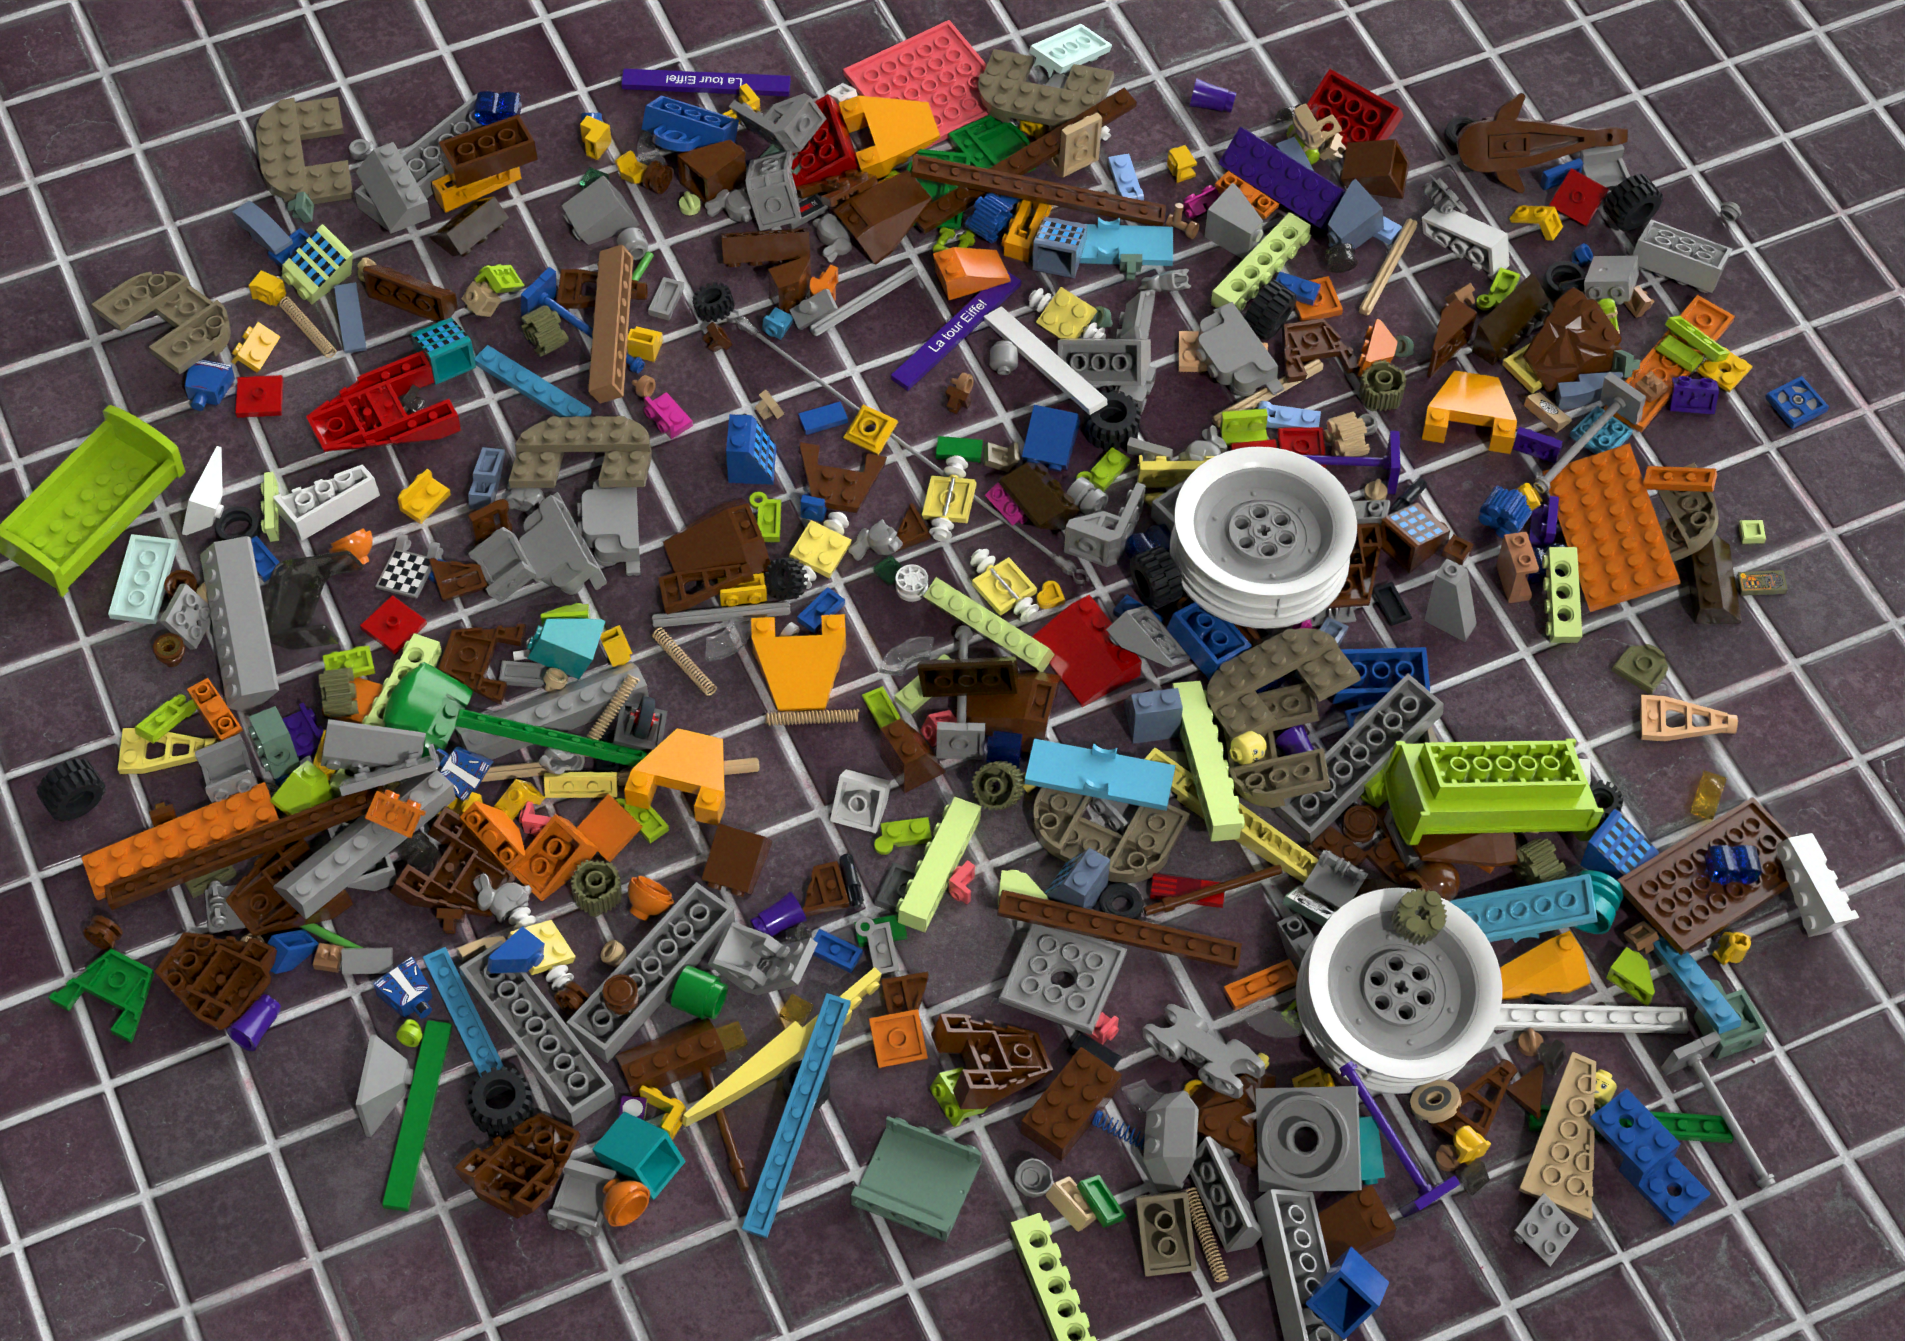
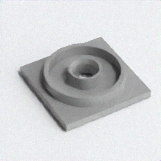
[999,924,1127,1035]
[1256,1086,1362,1192]

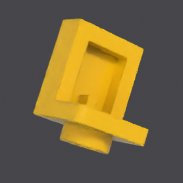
[615,150,648,184]

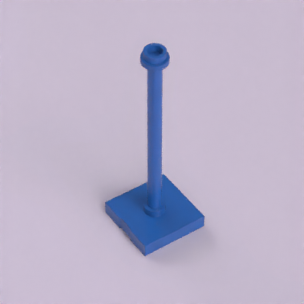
[521,267,645,374]

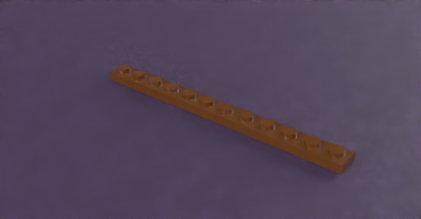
[915,87,1137,235]
[911,154,1166,227]
[104,785,385,910]

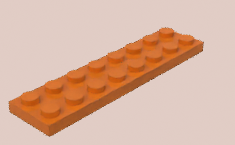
[1604,295,1735,433]
[81,782,280,901]

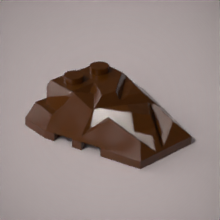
[1523,287,1622,392]
[155,932,277,1030]
[1190,1072,1276,1171]
[454,1112,580,1219]

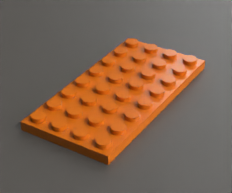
[1542,443,1681,612]

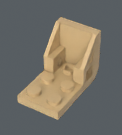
[1046,112,1102,177]

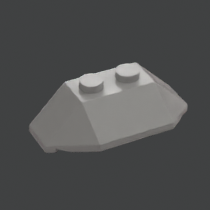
[1116,289,1156,339]
[1143,1090,1199,1193]

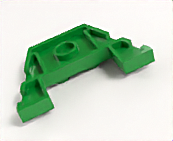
[48,949,154,1043]

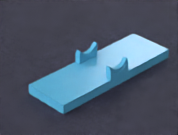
[1080,217,1173,266]
[1025,739,1176,811]
[1450,874,1597,943]

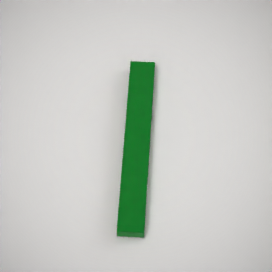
[455,709,647,767]
[382,1020,453,1212]
[1529,1105,1734,1143]

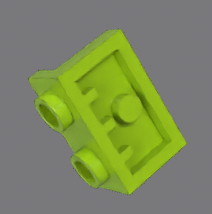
[474,264,524,293]
[1220,409,1268,446]
[323,646,375,678]
[930,1067,987,1127]

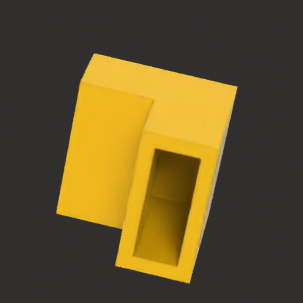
[580,115,612,160]
[627,326,663,362]

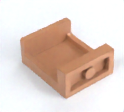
[1496,532,1539,603]

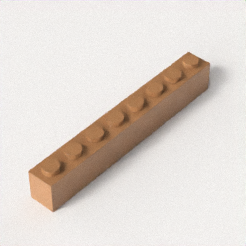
[588,244,633,403]

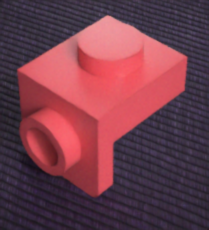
[519,801,552,836]
[949,860,975,904]

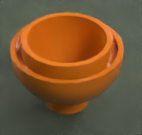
[328,528,373,569]
[628,876,674,921]
[603,1178,650,1226]

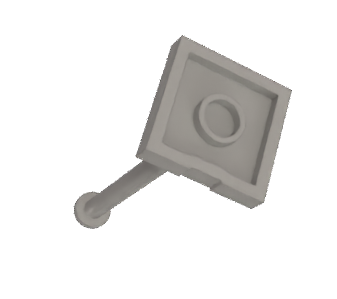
[1533,372,1646,493]
[936,625,985,760]
[1661,1031,1776,1190]

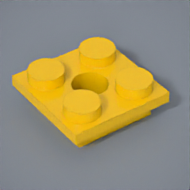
[1696,347,1753,393]
[843,404,898,455]

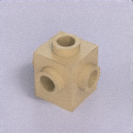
[461,281,502,317]

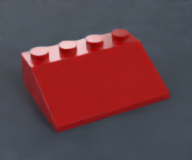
[1307,69,1404,151]
[775,94,861,187]
[1032,594,1142,708]

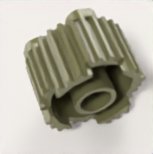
[521,305,569,357]
[1359,360,1407,411]
[319,668,359,718]
[971,761,1025,810]
[1514,838,1567,886]
[571,860,622,917]
[1390,889,1447,946]

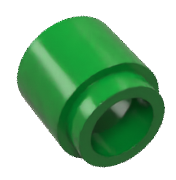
[671,965,728,1020]

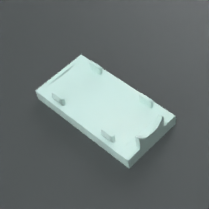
[1029,24,1112,78]
[108,534,178,624]

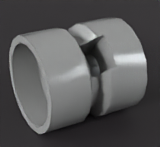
[1066,477,1108,515]

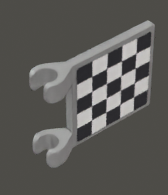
[375,534,443,599]

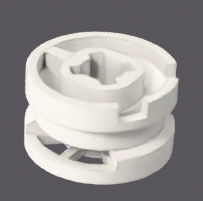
[896,564,928,602]

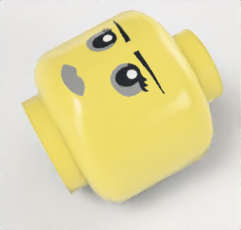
[1230,731,1267,765]
[1594,1069,1617,1108]

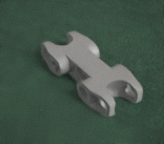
[1142,1004,1265,1098]

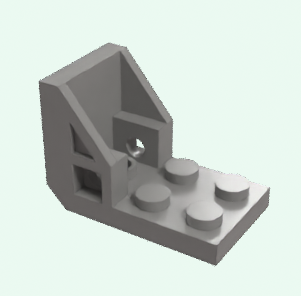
[729,93,827,154]
[745,150,802,231]
[1064,482,1146,567]
[707,922,818,995]

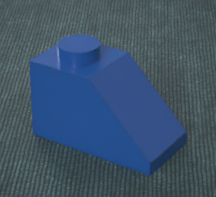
[487,926,545,973]
[267,929,319,974]

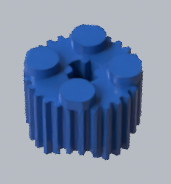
[965,192,1013,243]
[1478,485,1532,538]

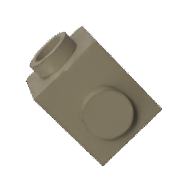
[984,442,1020,472]

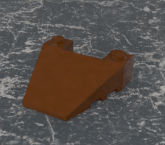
[1326,523,1382,609]
[390,806,516,917]
[225,838,353,937]
[931,1014,1053,1109]

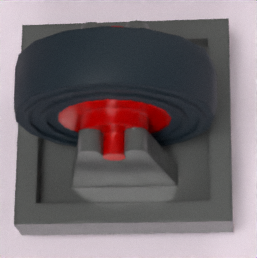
[613,696,668,754]

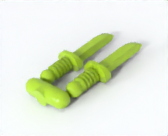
[932,227,976,253]

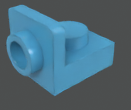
[762,307,794,340]

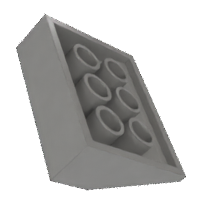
[1632,220,1732,293]

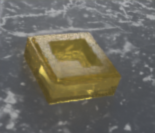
[779,994,814,1027]
[716,1021,748,1054]

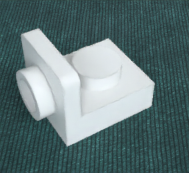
[826,83,858,105]

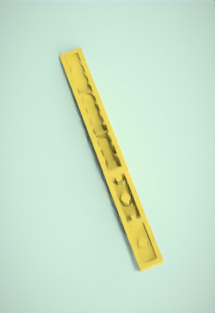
[1145,748,1319,883]
[682,967,881,1127]

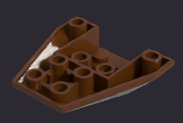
[828,170,933,265]
[663,498,771,580]
[954,671,1061,755]
[1411,832,1518,867]

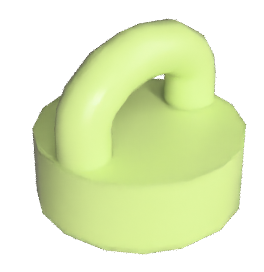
[679,191,701,216]

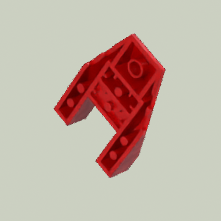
[306,351,461,452]

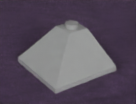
[1106,605,1191,667]
[356,1035,413,1137]

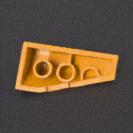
[1500,931,1591,1000]

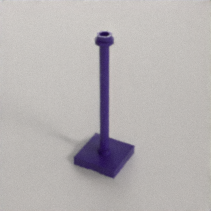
[1302,431,1401,494]
[1339,1061,1460,1218]

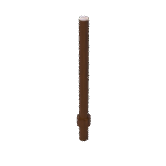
[1143,864,1283,916]
[701,1067,750,1192]

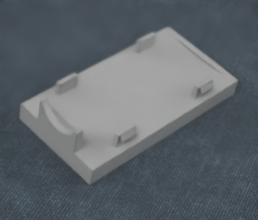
[339,744,440,796]

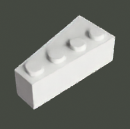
[1422,205,1509,281]
[273,464,380,541]
[1776,833,1859,937]

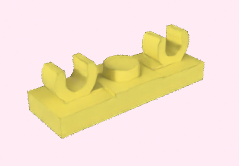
[544,772,618,798]

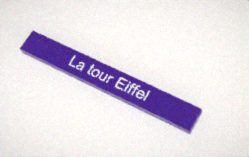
[622,69,791,97]
[891,271,1021,391]

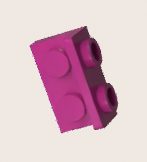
[643,392,693,439]

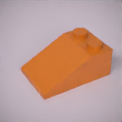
[933,247,1011,300]
[510,814,599,901]

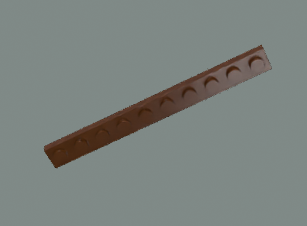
[997,890,1242,969]

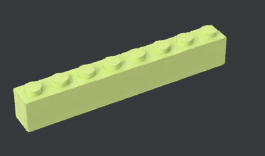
[1172,681,1245,842]

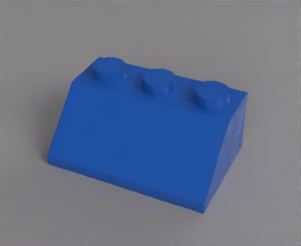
[1166,602,1252,680]

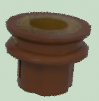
[153,633,185,667]

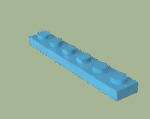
[475,345,592,417]
[1653,928,1741,1034]
[423,947,504,1078]

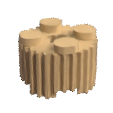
[1323,412,1370,457]

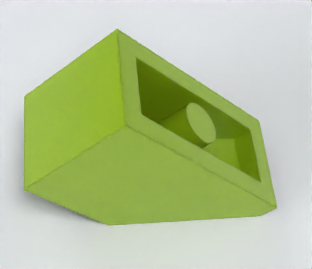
[1606,947,1655,1006]

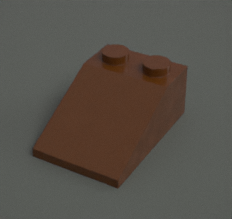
[1427,298,1477,378]
[1318,1185,1397,1267]

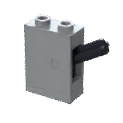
[1558,256,1639,305]

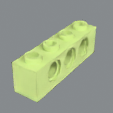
[1542,547,1582,643]

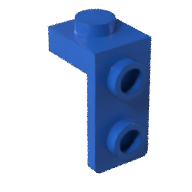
[800,491,827,522]

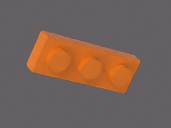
[1643,466,1717,492]
[1223,959,1298,1011]

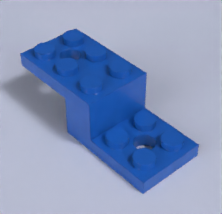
[1589,1088,1711,1227]

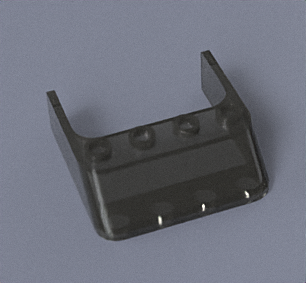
[263,551,364,650]

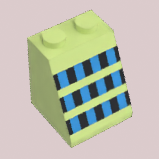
[282,224,353,304]

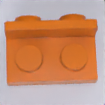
[365,789,426,838]

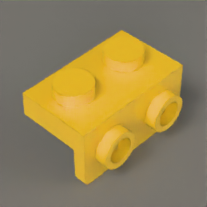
[231,322,280,373]
[718,573,767,606]

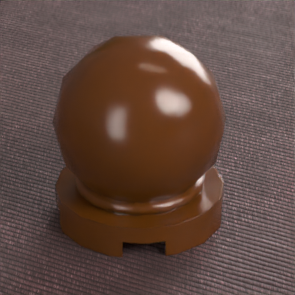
[1397,861,1461,902]

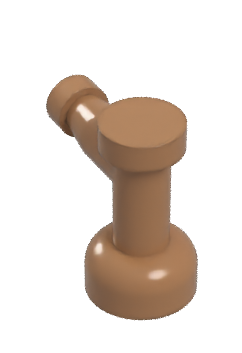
[1166,203,1199,239]

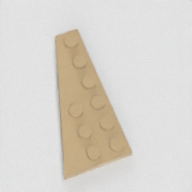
[1518,1052,1596,1221]

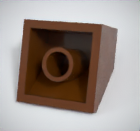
[768,256,811,313]

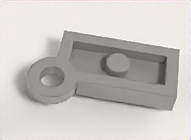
[855,917,899,975]

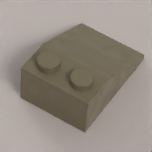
[1134,1190,1197,1277]

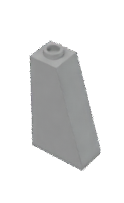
[1424,559,1477,642]

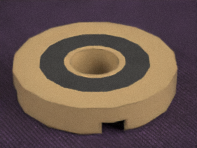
[1410,1080,1462,1123]

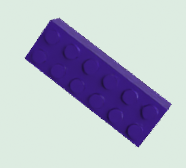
[1218,127,1346,231]

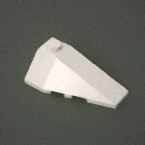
[182,446,224,535]

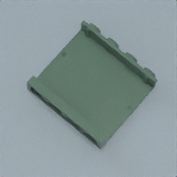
[851,1116,982,1242]

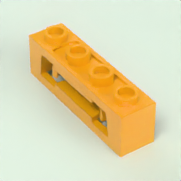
[432,167,522,213]
[1001,199,1053,262]

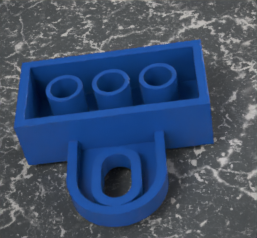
[641,95,739,151]
[1332,647,1430,708]

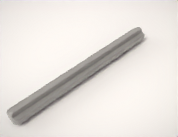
[810,264,918,336]
[652,601,791,628]

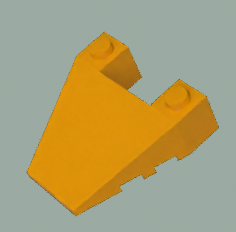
[839,95,941,179]
[1422,370,1517,454]
[751,614,846,712]
[624,728,725,826]

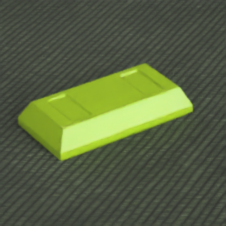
[1655,335,1704,373]
[862,686,901,728]

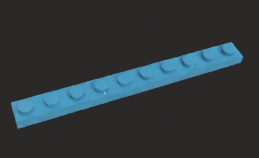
[742,993,851,1239]

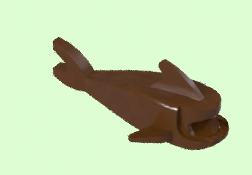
[1457,93,1628,193]

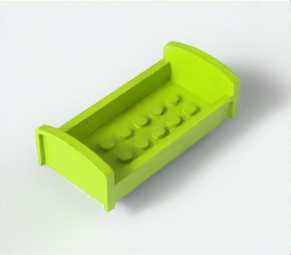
[0,405,185,598]
[1383,739,1604,845]

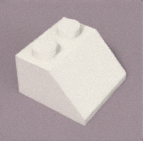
[830,769,892,833]

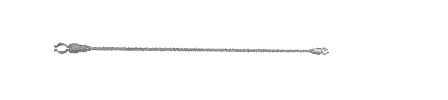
[725,309,1090,586]

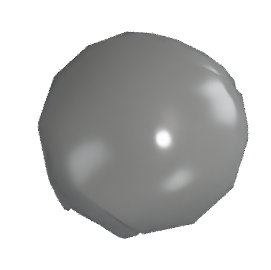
[1014,1158,1054,1198]

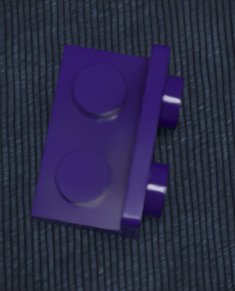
[1669,376,1719,414]
[1513,427,1563,464]
[1529,496,1559,549]
[282,702,324,761]

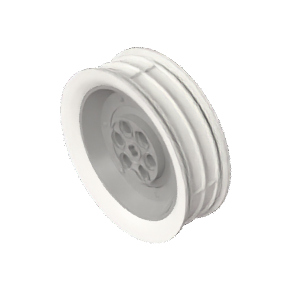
[1170,447,1357,629]
[1296,888,1502,1094]

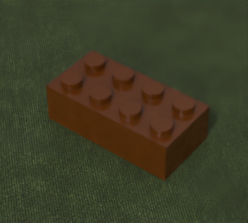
[438,114,538,188]
[1021,1047,1122,1161]

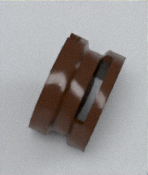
[643,160,674,194]
[164,570,199,601]
[1342,806,1377,844]
[83,915,123,951]
[602,974,639,1015]
[554,981,590,1017]

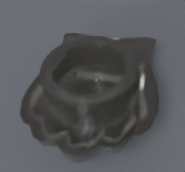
[1275,104,1301,124]

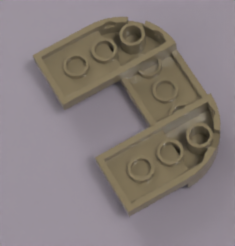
[978,49,1114,131]
[256,97,354,204]
[91,271,231,375]
[509,416,652,488]
[1656,462,1719,562]
[1207,628,1361,741]
[1224,683,1331,808]
[1033,787,1190,883]

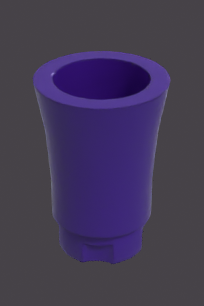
[1189,78,1236,113]
[1275,725,1314,756]
[750,891,807,937]
[227,994,281,1051]

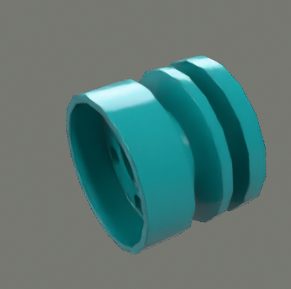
[1574,870,1624,934]

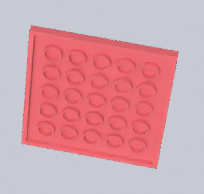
[843,20,990,156]

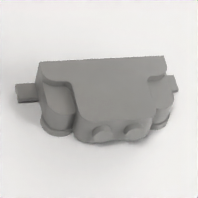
[1196,302,1284,396]
[577,479,640,576]
[519,492,607,595]

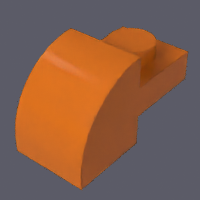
[810,265,838,301]

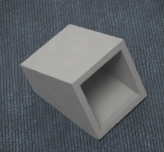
[562,176,640,245]
[1205,183,1263,259]

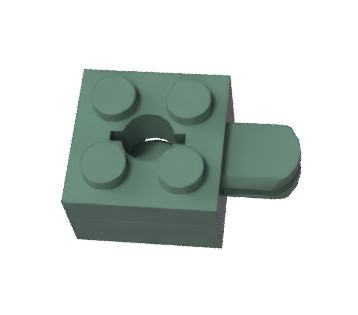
[248,706,300,779]
[1693,979,1767,1060]

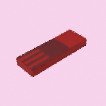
[1150,873,1225,908]

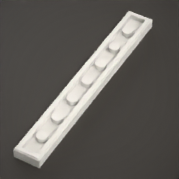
[984,306,1108,415]
[1494,1004,1689,1034]

